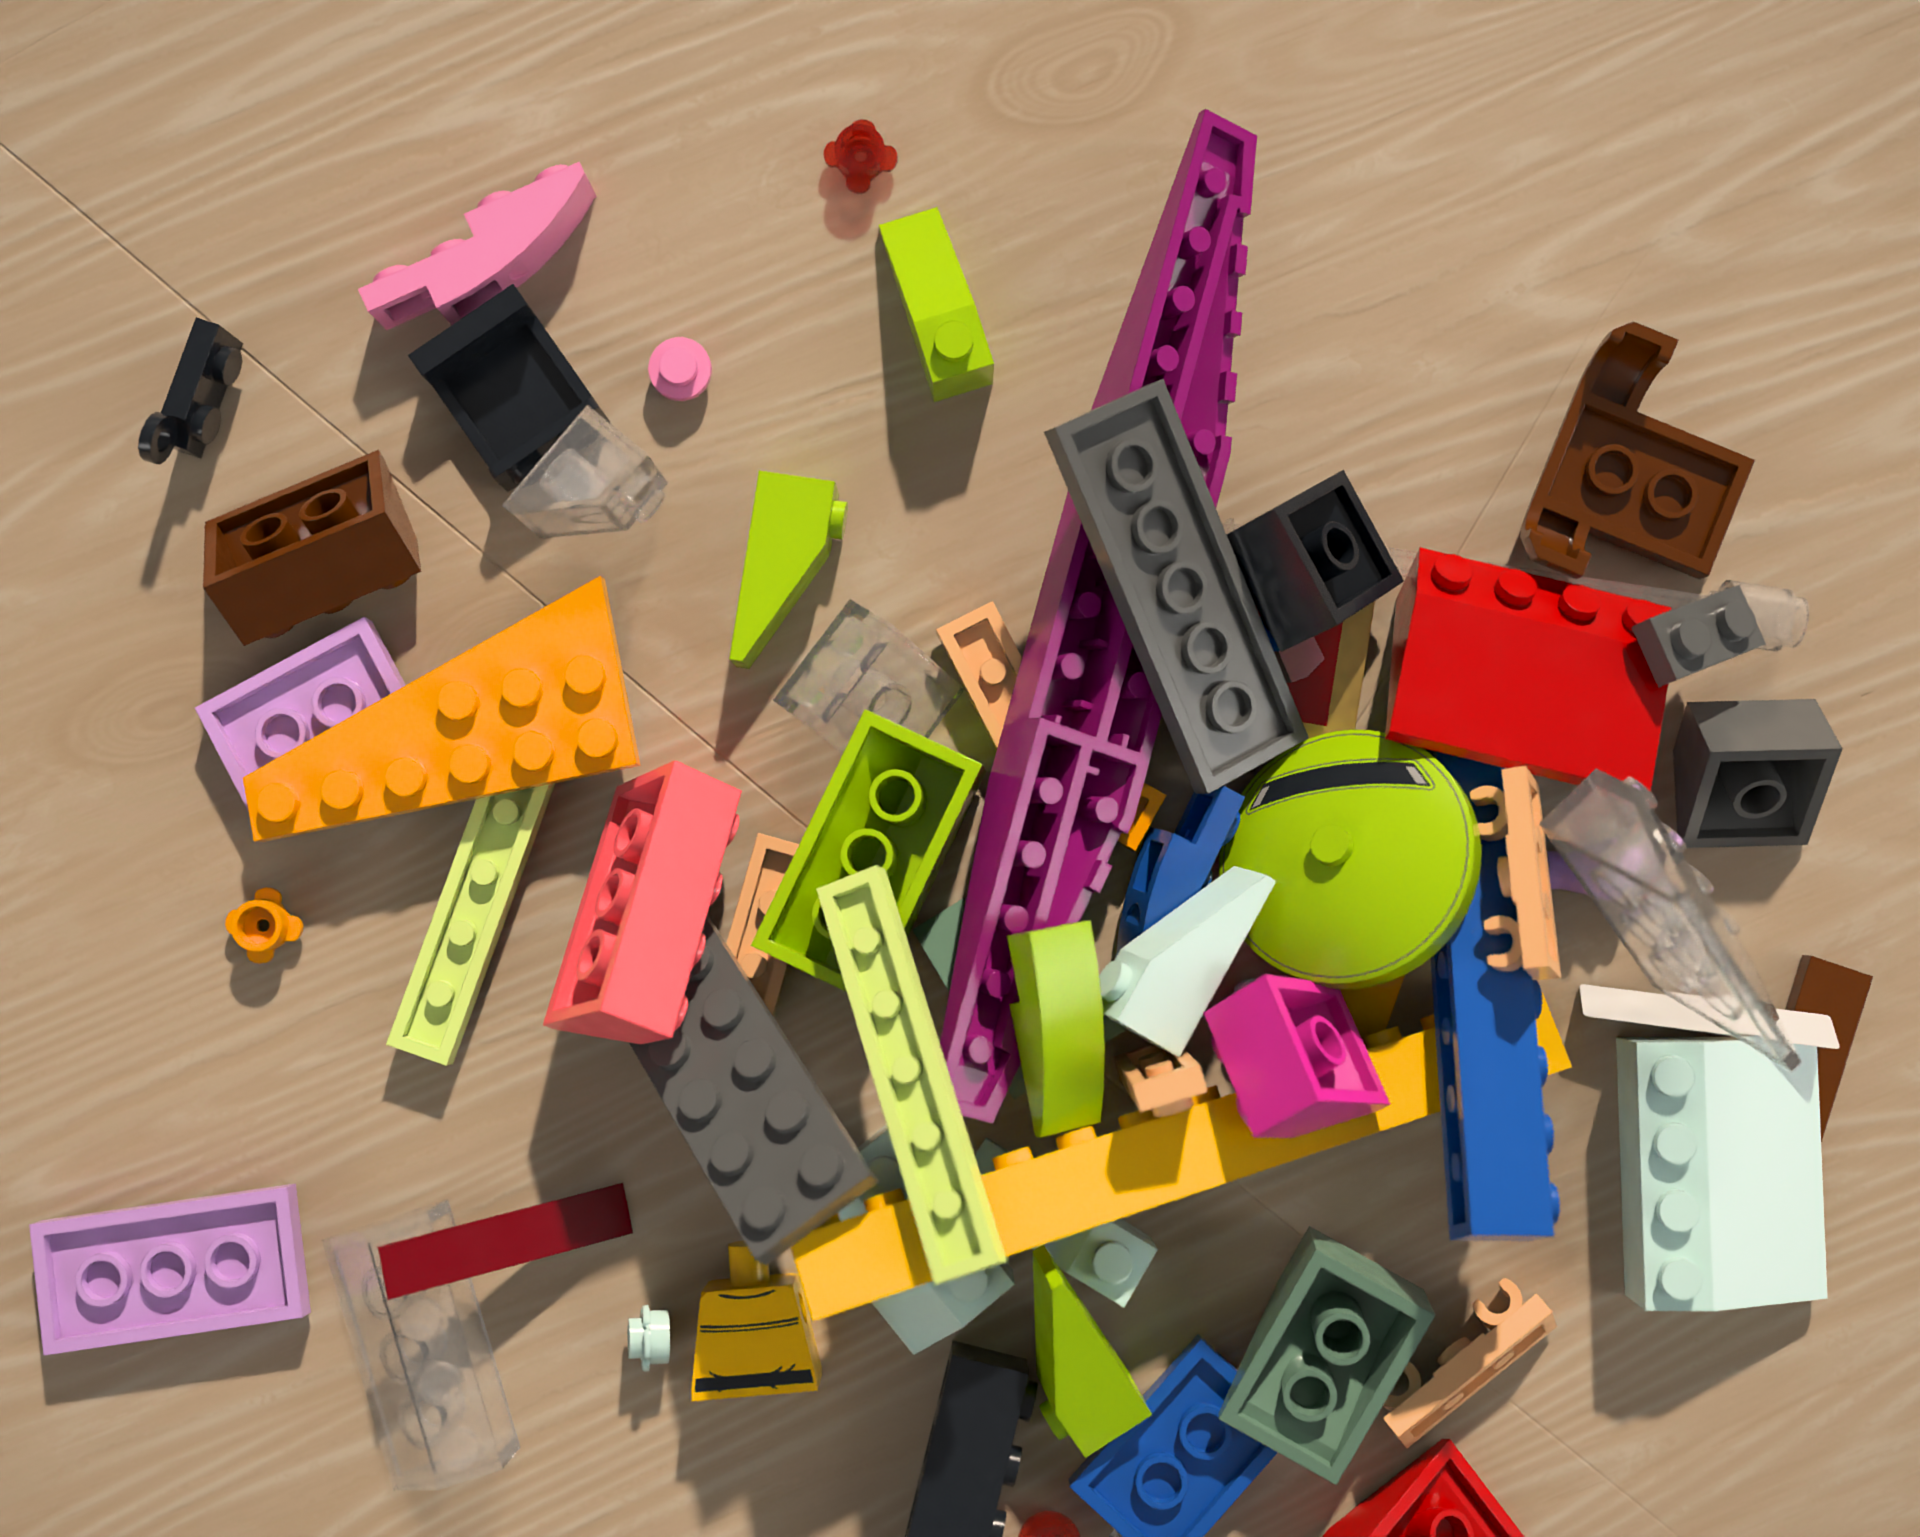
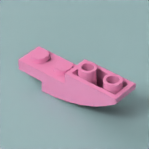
[358,162,596,330]

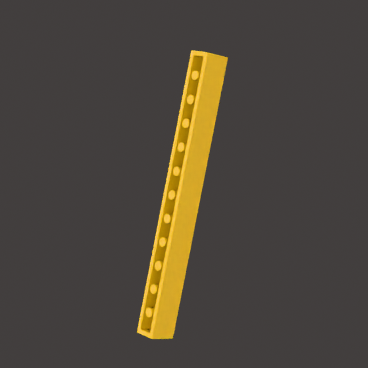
[790,992,1572,1321]

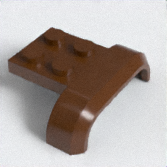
[1520,321,1755,580]

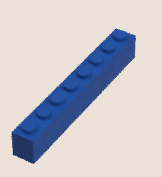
[1422,748,1560,1241]

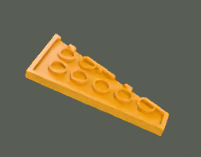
[243,576,641,842]

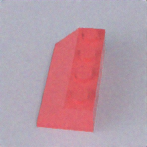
[543,760,742,1045]

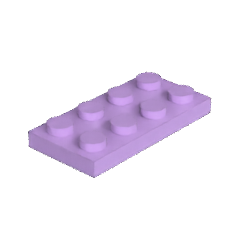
[29,1183,311,1356]

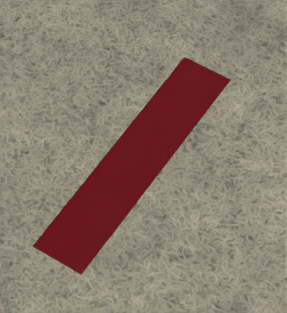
[377,1183,633,1300]

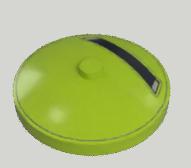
[1219,729,1481,989]

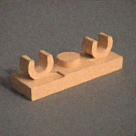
[1470,766,1561,981]
[1383,1278,1557,1449]

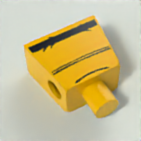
[691,1240,822,1401]

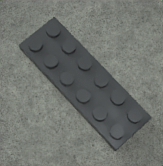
[1044,379,1309,794]
[629,914,879,1266]

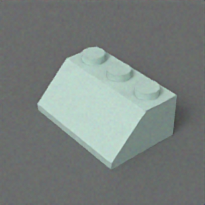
[838,1124,1015,1355]

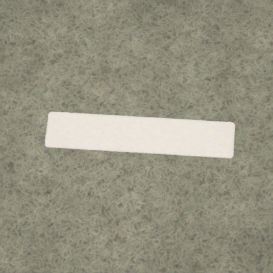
[1579,984,1839,1049]

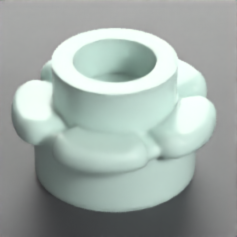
[627,1305,670,1372]

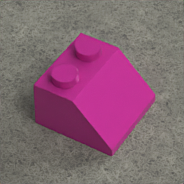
[1204,974,1391,1138]

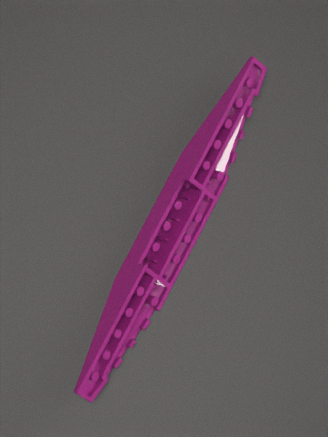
[940,109,1257,1123]

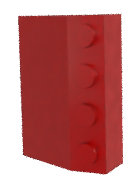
[1385,547,1672,802]

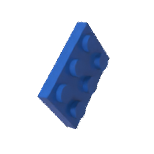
[1068,1334,1278,1537]

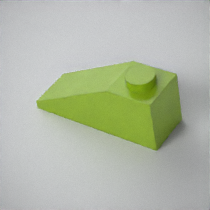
[878,207,994,402]
[729,470,848,669]
[1033,1244,1152,1458]

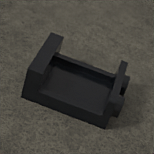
[408,284,610,492]

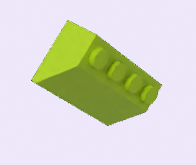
[751,709,986,992]

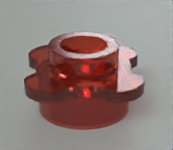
[824,119,898,194]

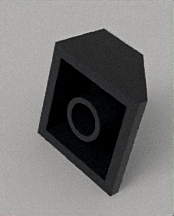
[1227,470,1404,652]

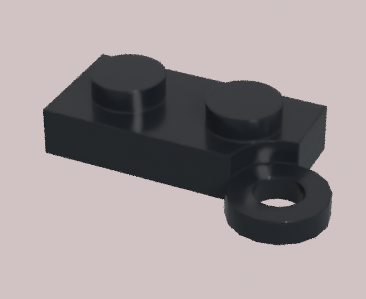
[138,317,243,464]

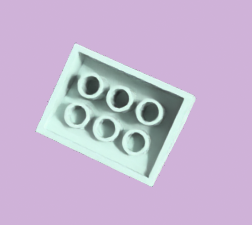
[1616,1037,1827,1311]

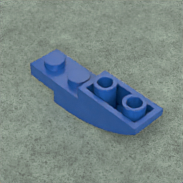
[1116,786,1245,957]

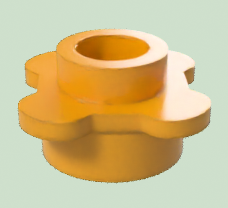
[225,887,303,964]

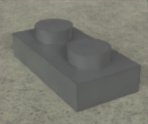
[1631,585,1766,688]

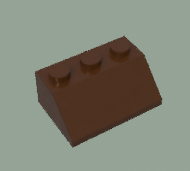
[203,450,421,646]

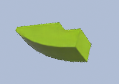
[1007,920,1105,1137]

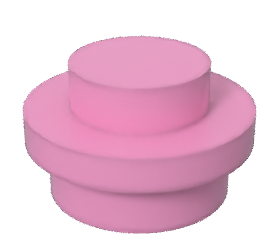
[648,337,712,401]

